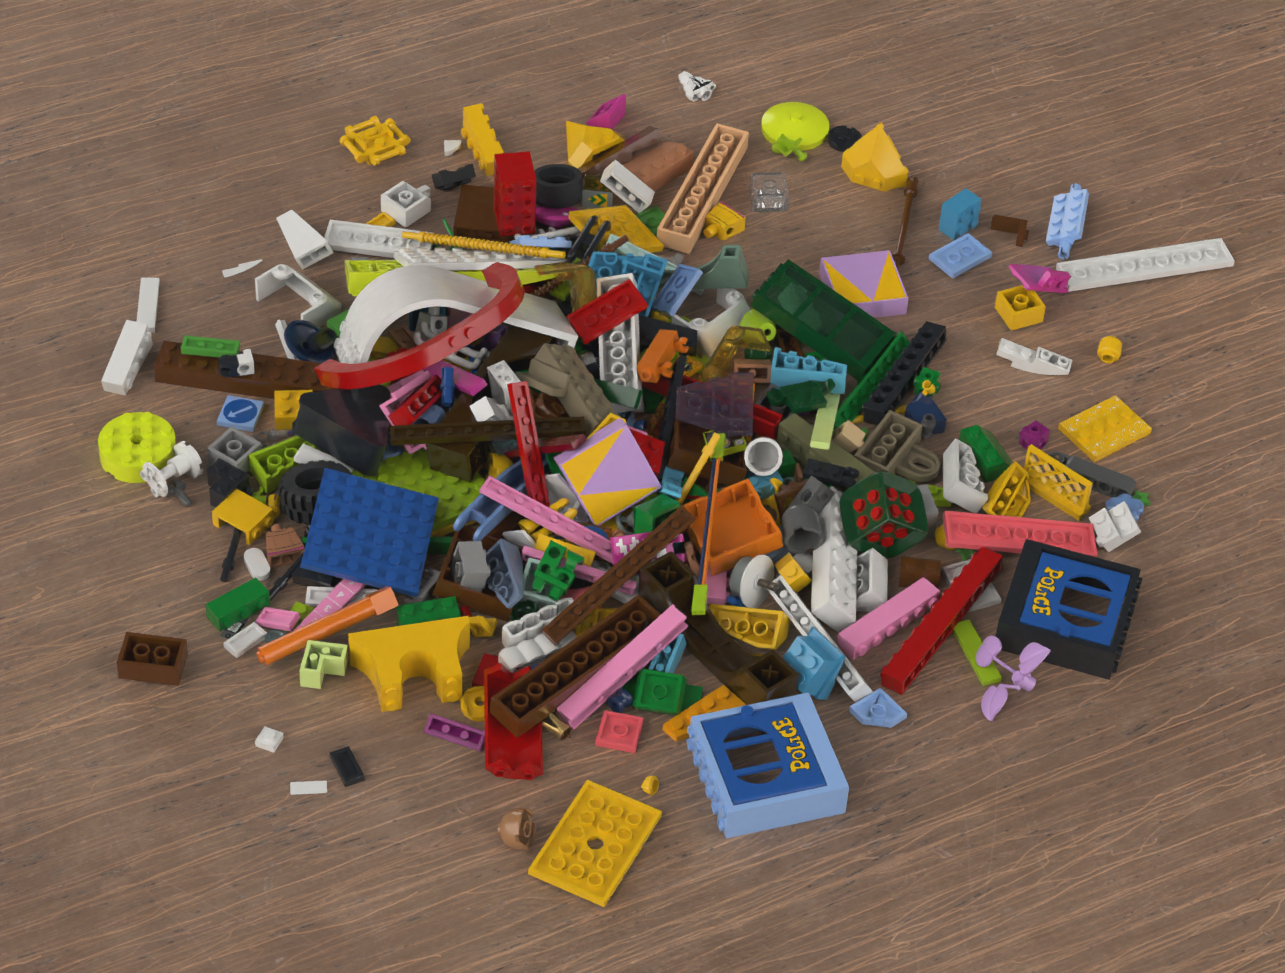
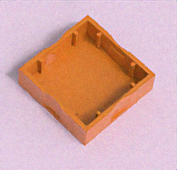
[683,479,783,576]

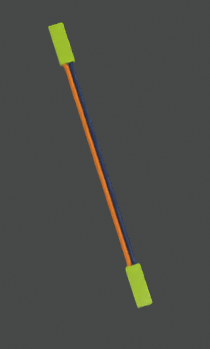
[691,433,726,615]

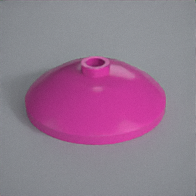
[535,206,580,229]

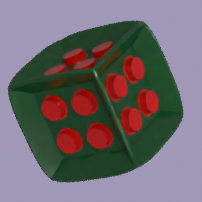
[840,471,928,559]

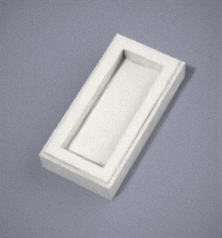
[223,622,268,658]

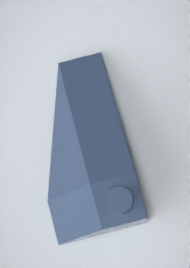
[486,539,523,609]

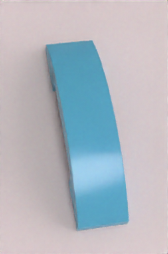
[659,462,684,499]

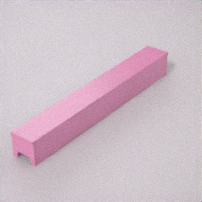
[556,604,688,730]

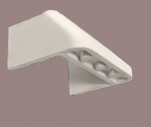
[255,264,342,327]
[672,288,750,361]
[502,473,589,548]

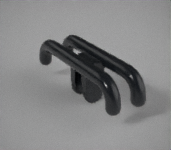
[565,215,611,274]

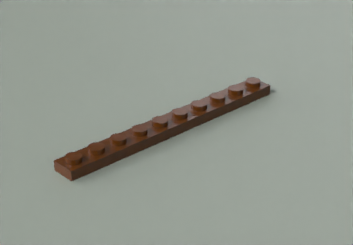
[541,505,696,646]

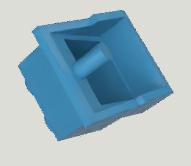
[783,627,846,700]

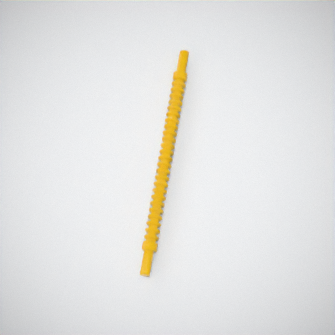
[402,231,566,259]

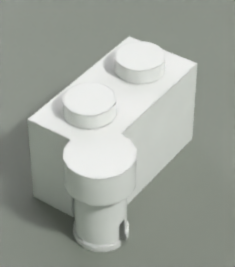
[470,396,514,421]

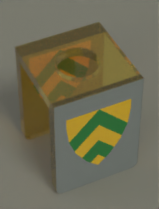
[582,175,615,208]

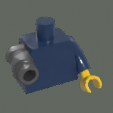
[904,380,947,438]

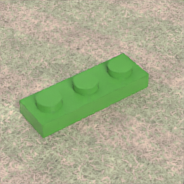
[181,335,240,357]

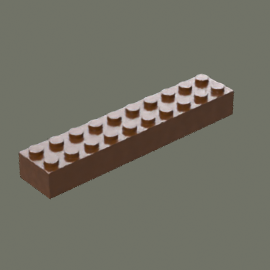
[154,341,335,399]
[489,595,661,738]

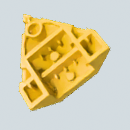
[566,121,627,168]
[841,122,909,192]

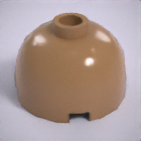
[498,808,536,850]

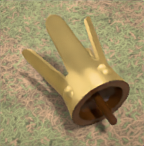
[542,712,572,740]

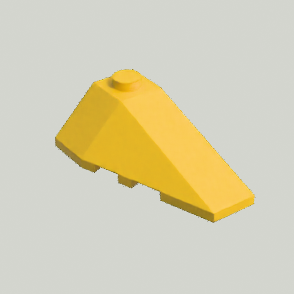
[709,604,791,650]

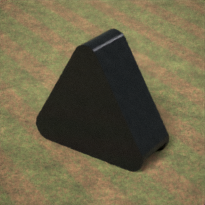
[291,384,391,476]

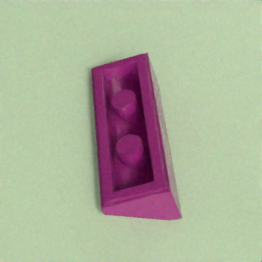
[424,713,485,752]

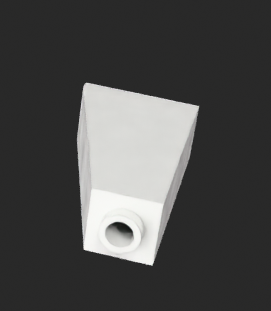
[276,210,334,270]

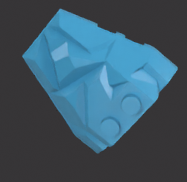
[582,252,668,317]

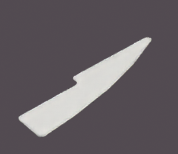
[222,259,263,278]

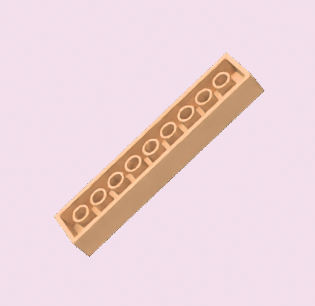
[657,123,749,254]

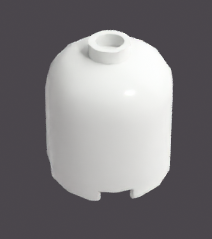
[744,437,783,476]

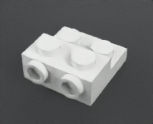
[1088,501,1141,552]

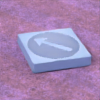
[217,395,264,432]

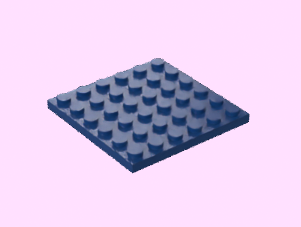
[300,468,439,598]

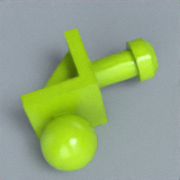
[772,134,807,162]

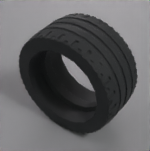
[534,164,584,209]

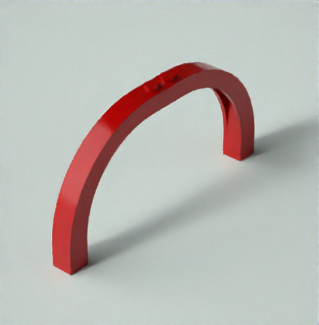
[314,262,525,389]

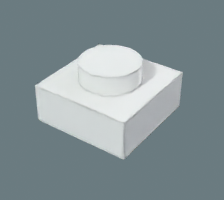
[255,726,283,753]

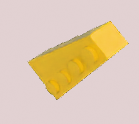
[461,103,504,176]

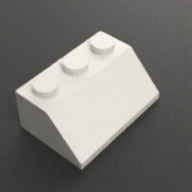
[856,548,888,612]

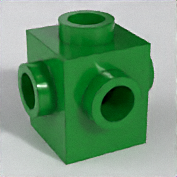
[913,367,941,398]

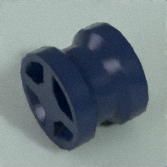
[607,688,633,713]

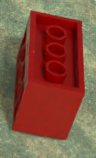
[494,151,536,236]

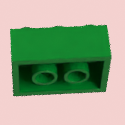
[396,596,461,626]

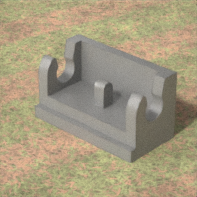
[404,567,441,604]

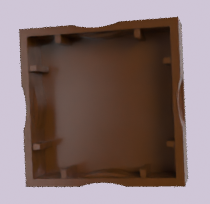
[667,406,747,486]
[432,526,527,622]

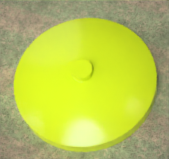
[761,102,829,151]

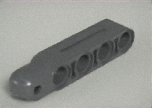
[1048,451,1136,497]

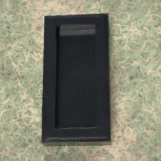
[329,746,365,787]

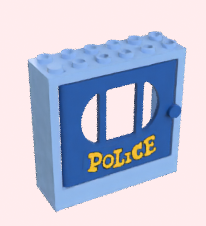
[686,692,849,839]

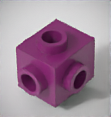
[1019,420,1050,450]

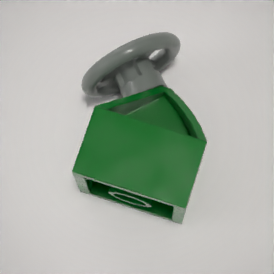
[615,494,680,535]

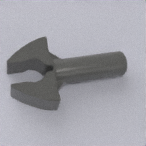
[166,479,192,507]

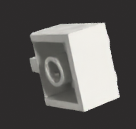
[381,181,431,228]

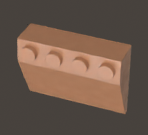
[621,141,694,192]

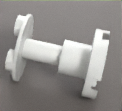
[140,441,204,498]

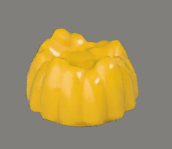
[641,775,659,796]

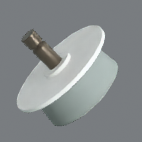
[730,555,778,608]

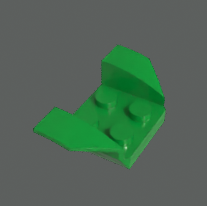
[621,669,703,716]

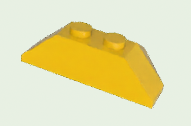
[981,461,1031,517]

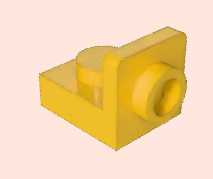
[469,616,498,638]

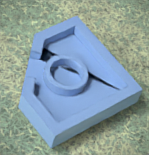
[849,688,907,728]

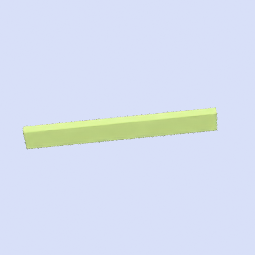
[810,393,841,450]

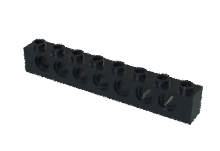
[862,321,947,425]

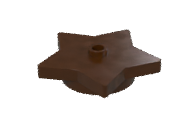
[529,388,570,419]

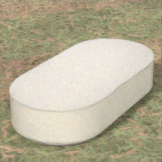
[244,548,271,581]

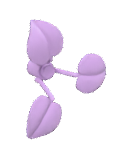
[976,636,1051,722]

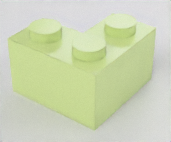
[299,640,349,689]

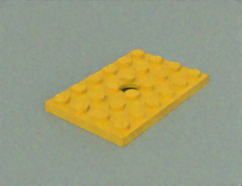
[528,780,662,907]

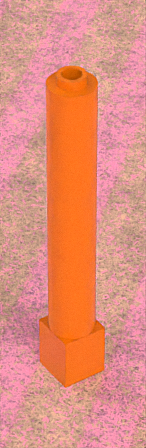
[256,586,399,666]

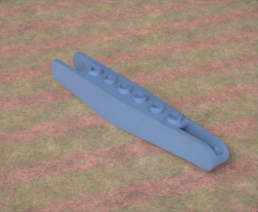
[453,454,550,541]

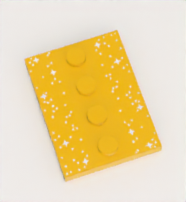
[1058,395,1152,462]

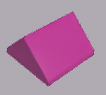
[586,94,626,129]

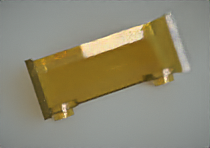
[534,262,597,343]
[697,326,771,397]

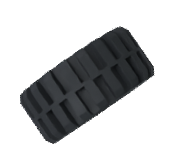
[279,460,352,525]

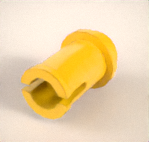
[268,494,281,519]

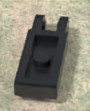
[803,458,860,487]

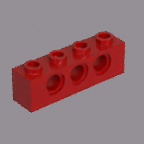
[388,374,442,425]

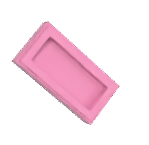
[256,607,300,631]

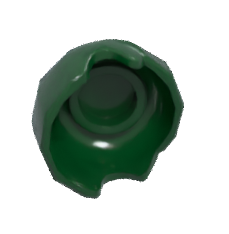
[510,599,539,621]

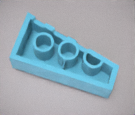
[770,347,847,394]

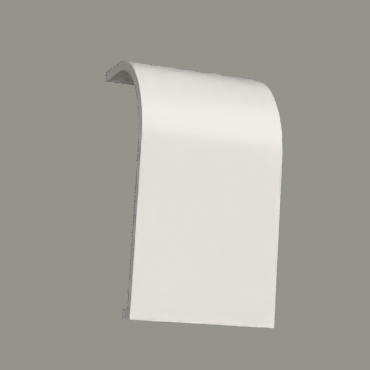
[334,265,578,364]

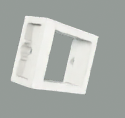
[487,360,521,416]

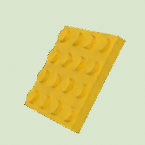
[568,205,664,253]

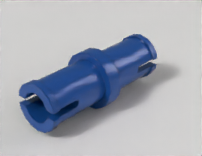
[440,367,455,407]

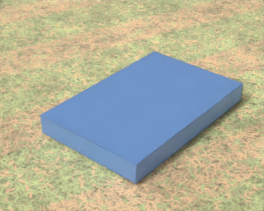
[651,264,703,317]

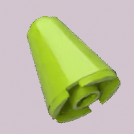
[739,309,776,343]

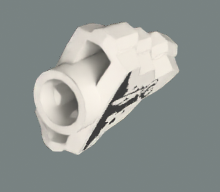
[678,71,716,102]

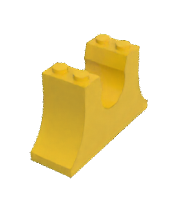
[348,616,470,712]

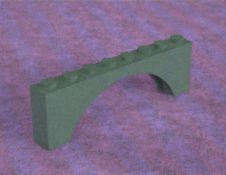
[614,245,750,290]

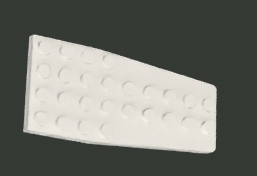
[394,247,566,270]

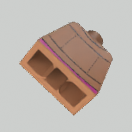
[266,524,305,569]

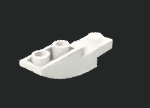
[996,338,1072,375]

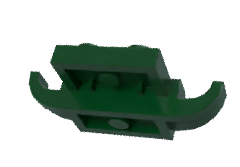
[765,378,835,414]

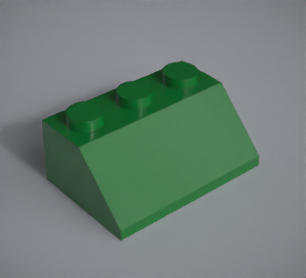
[959,425,1013,483]

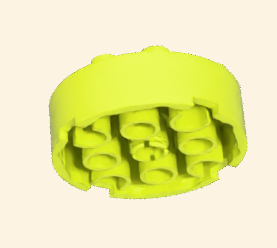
[98,412,176,483]

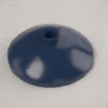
[284,320,335,363]

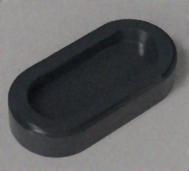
[309,328,338,353]

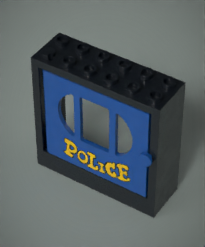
[995,539,1143,680]

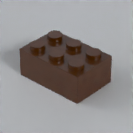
[117,632,188,686]

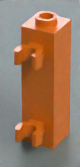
[637,329,689,383]

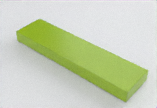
[952,620,1002,686]

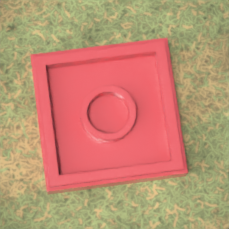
[595,710,644,753]

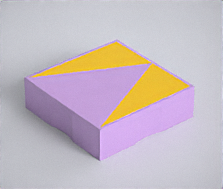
[819,250,909,322]
[554,418,662,527]

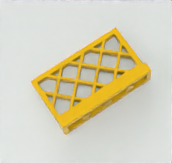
[1024,444,1093,521]

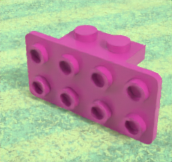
[1008,263,1072,293]

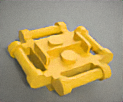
[339,115,411,166]

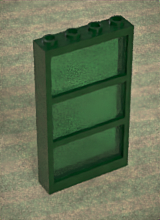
[750,259,896,381]

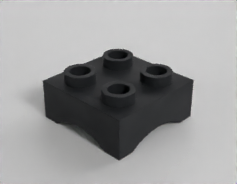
[431,163,476,190]

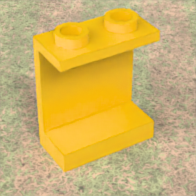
[212,489,274,545]

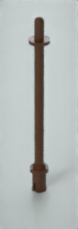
[892,177,919,271]

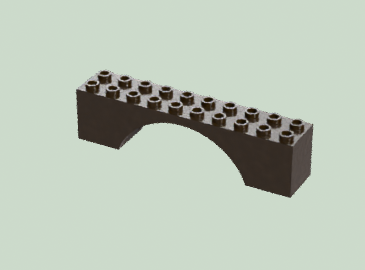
[426,325,557,482]
[638,551,799,705]

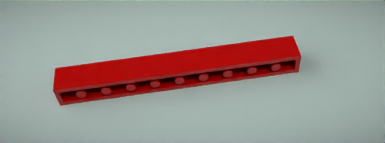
[880,547,1003,695]

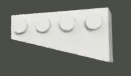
[101,320,153,396]
[943,438,989,513]

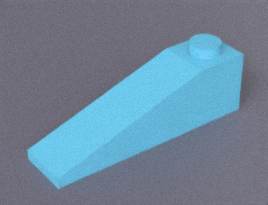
[648,634,687,674]

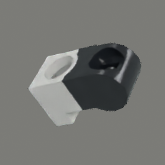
[218,349,254,377]

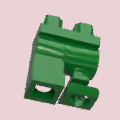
[532,540,585,602]

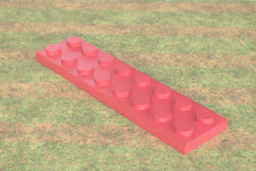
[943,511,1098,557]

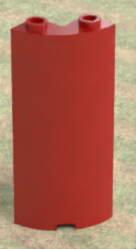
[484,663,543,780]

